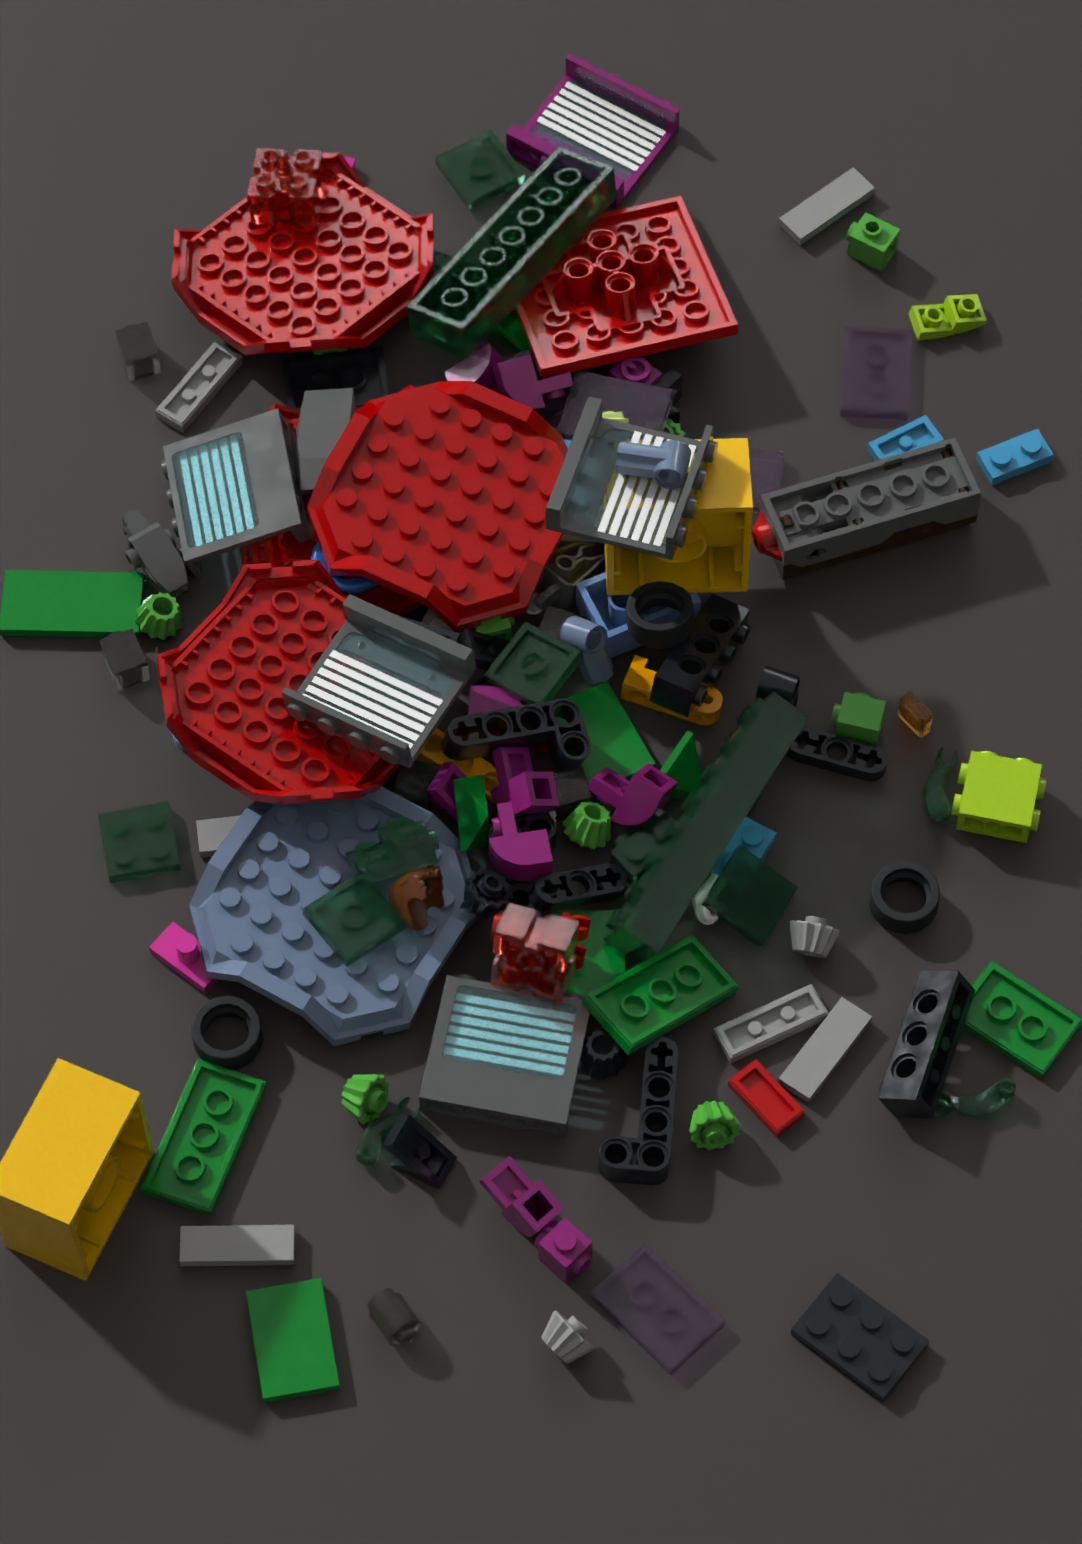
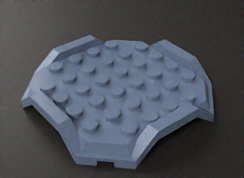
[189,786,482,1046]

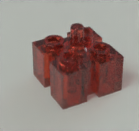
[247,148,327,226]
[490,902,580,1004]

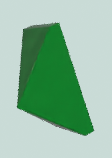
[660,730,705,801]
[453,775,490,851]

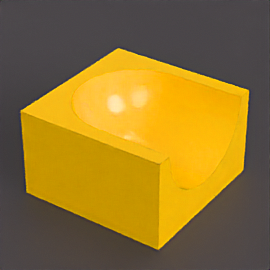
[604,438,753,595]
[0,1058,154,1281]

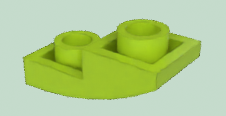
[908,294,987,340]

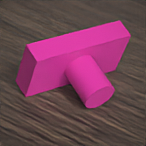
[149,922,218,994]

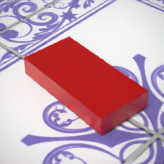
[728,1059,805,1138]

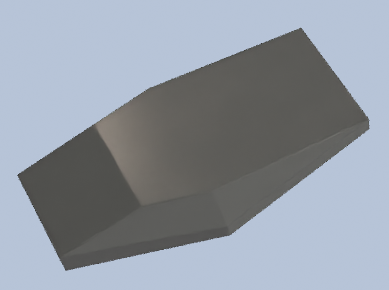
[292,388,357,495]

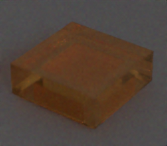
[898,690,934,738]

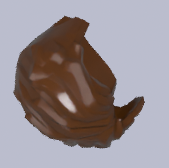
[388,864,445,931]

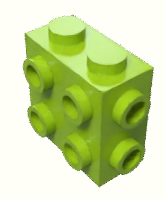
[951,751,1047,843]

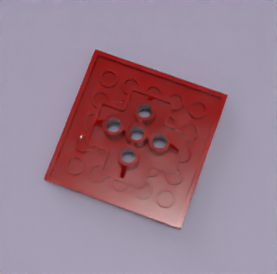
[490,196,738,379]

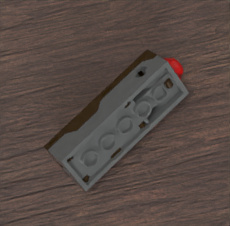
[751,438,981,580]

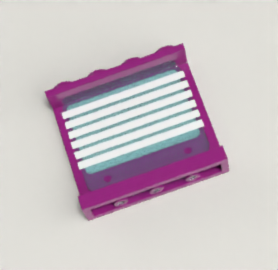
[506,54,680,210]

